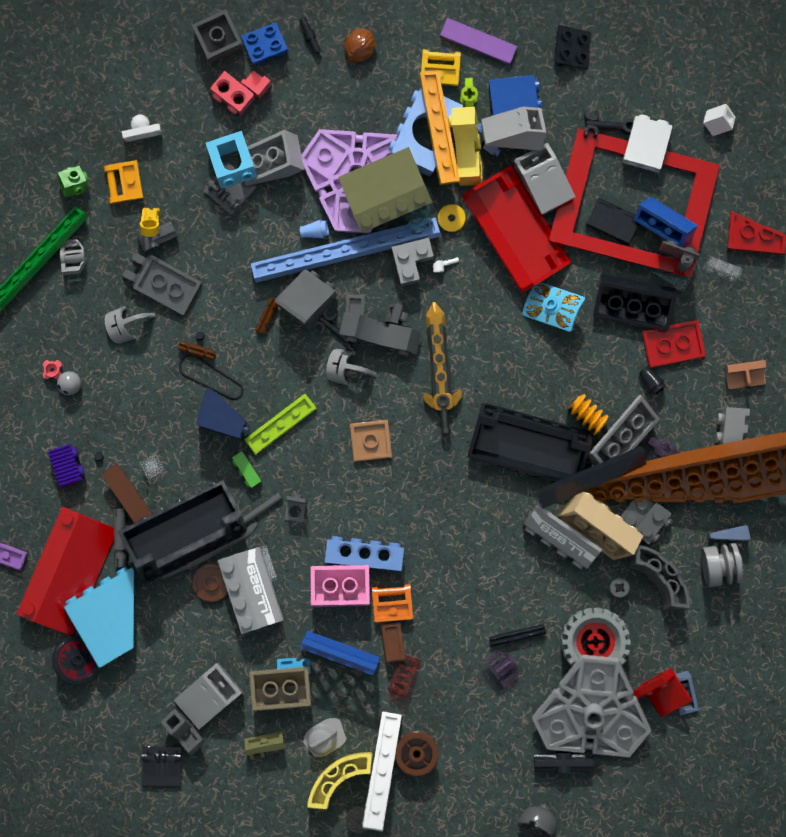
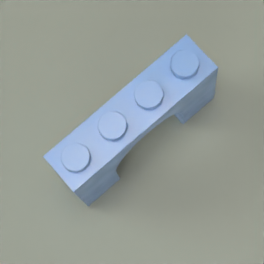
[388,88,463,177]

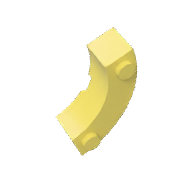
[449,107,483,186]
[307,752,372,809]

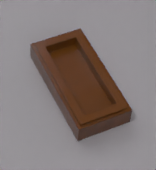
[381,622,406,664]

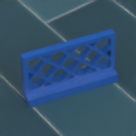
[301,631,380,675]

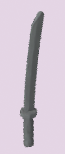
[162,522,257,580]

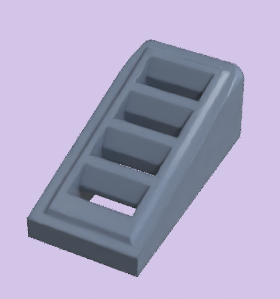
[707,525,751,541]
[676,671,699,716]

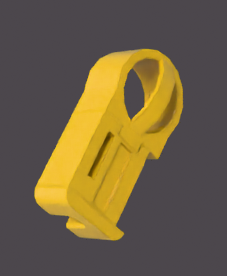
[140,208,160,237]

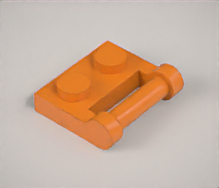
[372,584,413,622]

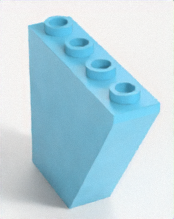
[63,566,134,668]

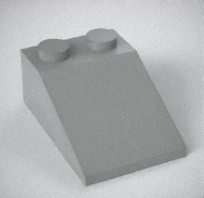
[240,130,304,186]

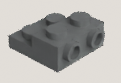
[621,499,672,545]

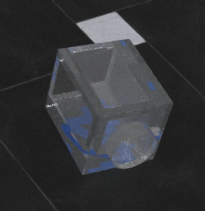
[139,453,167,481]

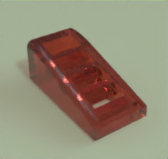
[388,654,420,698]

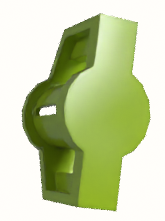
[460,78,478,107]

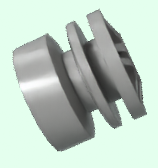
[701,543,743,588]

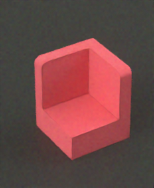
[241,71,271,99]

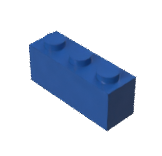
[633,197,698,247]

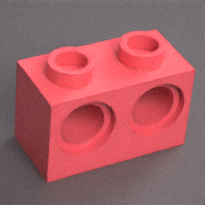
[210,71,255,115]

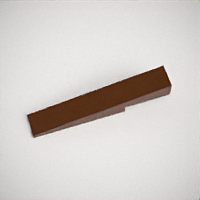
[101,463,153,523]

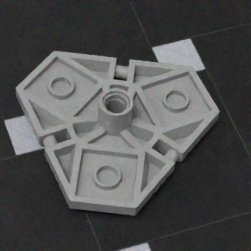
[532,655,651,757]

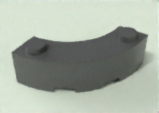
[339,312,422,357]
[628,545,690,613]

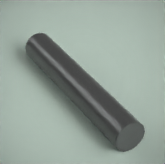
[243,493,282,525]

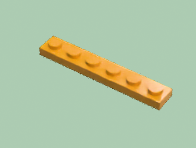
[419,70,460,185]

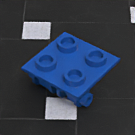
[241,22,288,66]

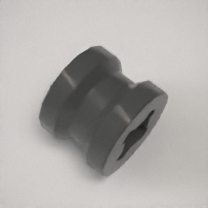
[609,578,629,597]

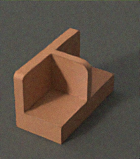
[724,360,766,389]

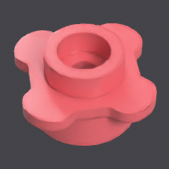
[43,360,62,379]

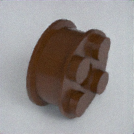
[395,731,438,776]

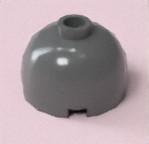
[517,804,557,837]

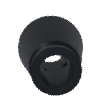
[639,366,666,395]

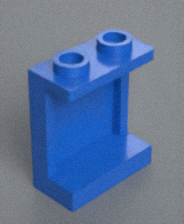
[488,75,542,116]

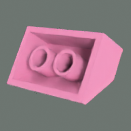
[311,565,370,607]

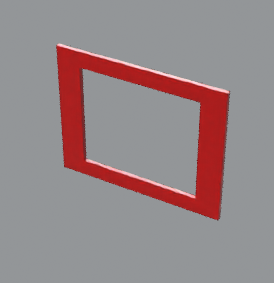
[549,128,720,278]

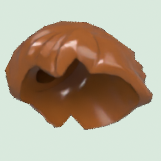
[344,28,376,63]

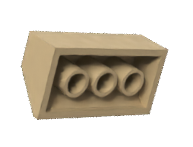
[556,492,643,560]

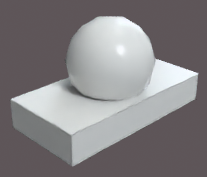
[122,115,162,142]

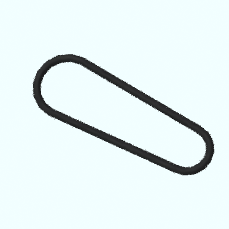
[178,354,244,400]

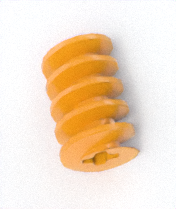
[567,394,608,436]

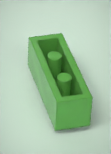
[232,451,262,488]

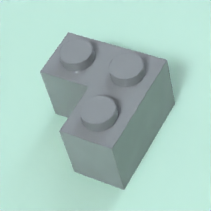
[392,238,434,287]

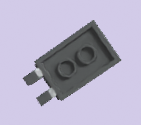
[122,252,202,316]

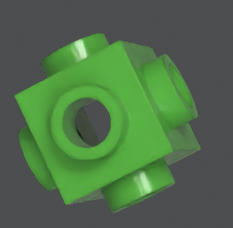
[58,166,89,198]

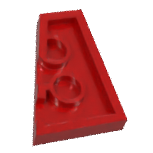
[727,211,786,255]

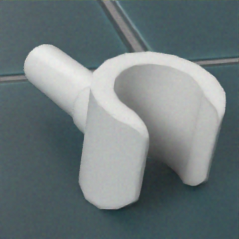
[433,258,459,272]

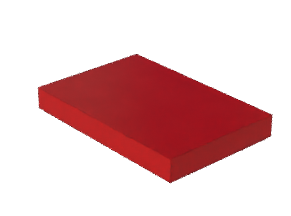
[642,320,706,368]

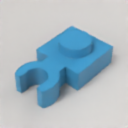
[277,658,311,674]

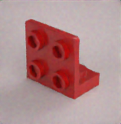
[633,668,692,717]

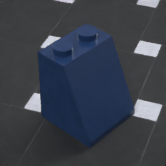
[195,387,250,441]

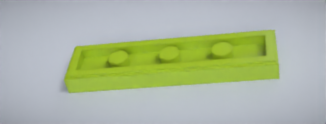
[244,394,317,455]

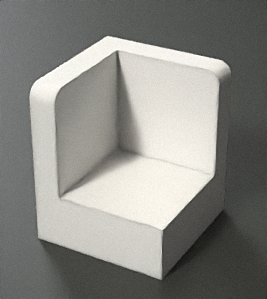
[703,104,736,136]

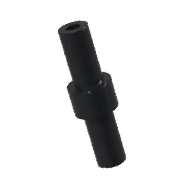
[299,17,321,54]

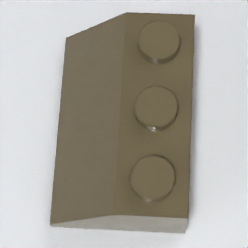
[249,666,312,711]

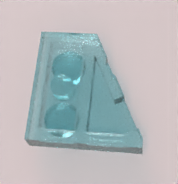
[403,186,432,234]

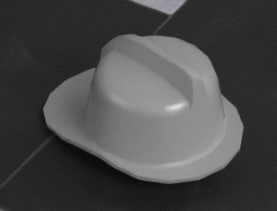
[303,718,346,757]

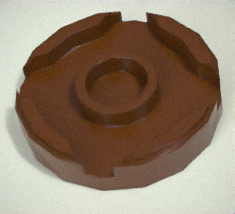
[192,564,228,602]

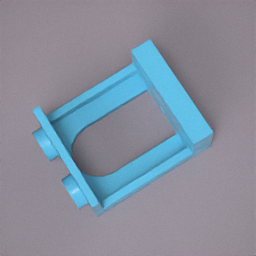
[206,131,257,189]

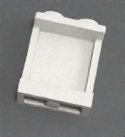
[622,115,672,173]

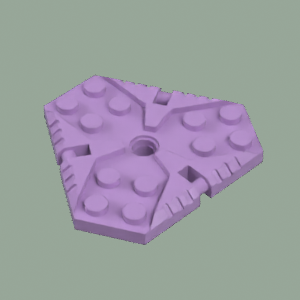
[301,129,398,234]

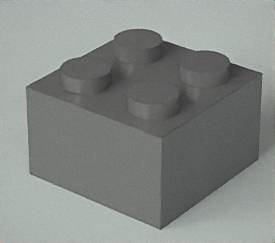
[192,9,244,64]

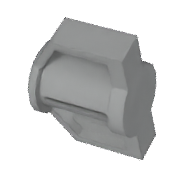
[60,239,86,275]

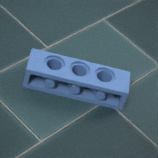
[325,536,404,571]

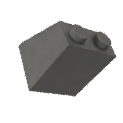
[274,269,337,331]

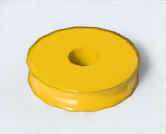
[438,204,466,232]

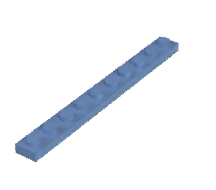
[251,218,441,283]

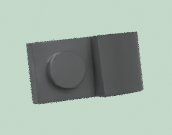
[161,709,206,755]

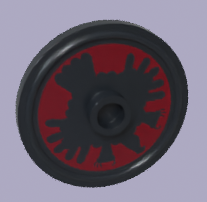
[52,636,99,685]

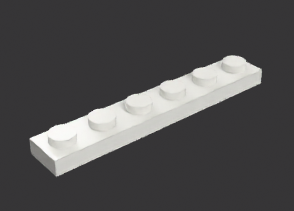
[363,712,402,831]

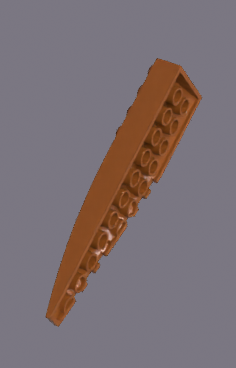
[579,432,786,503]

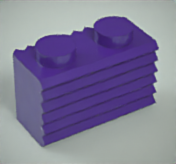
[48,444,85,488]

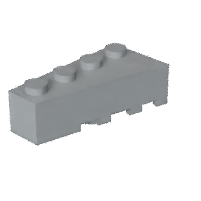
[715,407,750,445]

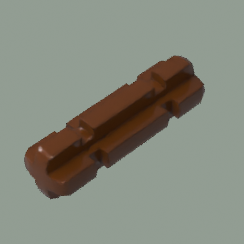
[255,298,278,335]
[178,341,216,360]

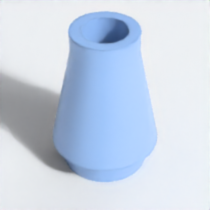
[300,220,329,238]

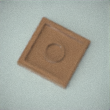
[350,420,392,462]

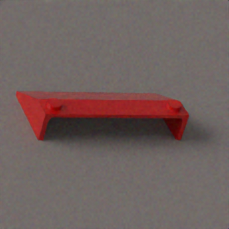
[462,165,571,293]
[16,507,114,636]

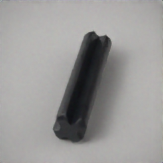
[489,624,546,646]

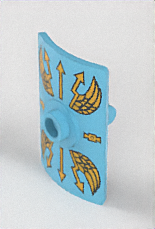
[522,282,585,332]

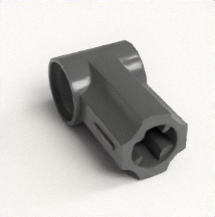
[137,221,178,253]

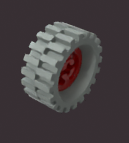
[560,608,631,666]

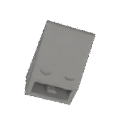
[481,107,547,150]
[514,143,576,215]
[174,662,243,730]

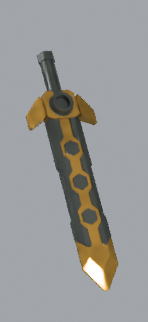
[423,302,462,435]

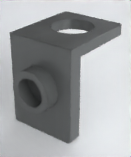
[284,493,307,523]

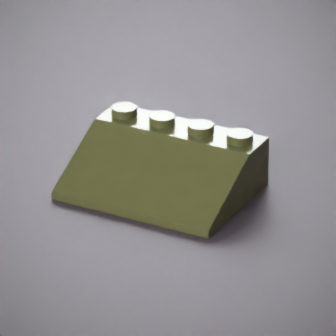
[338,147,432,233]

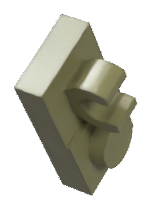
[244,731,285,760]

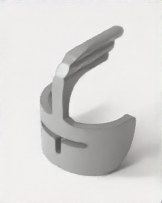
[105,306,156,344]
[326,349,377,386]

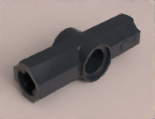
[534,752,593,773]

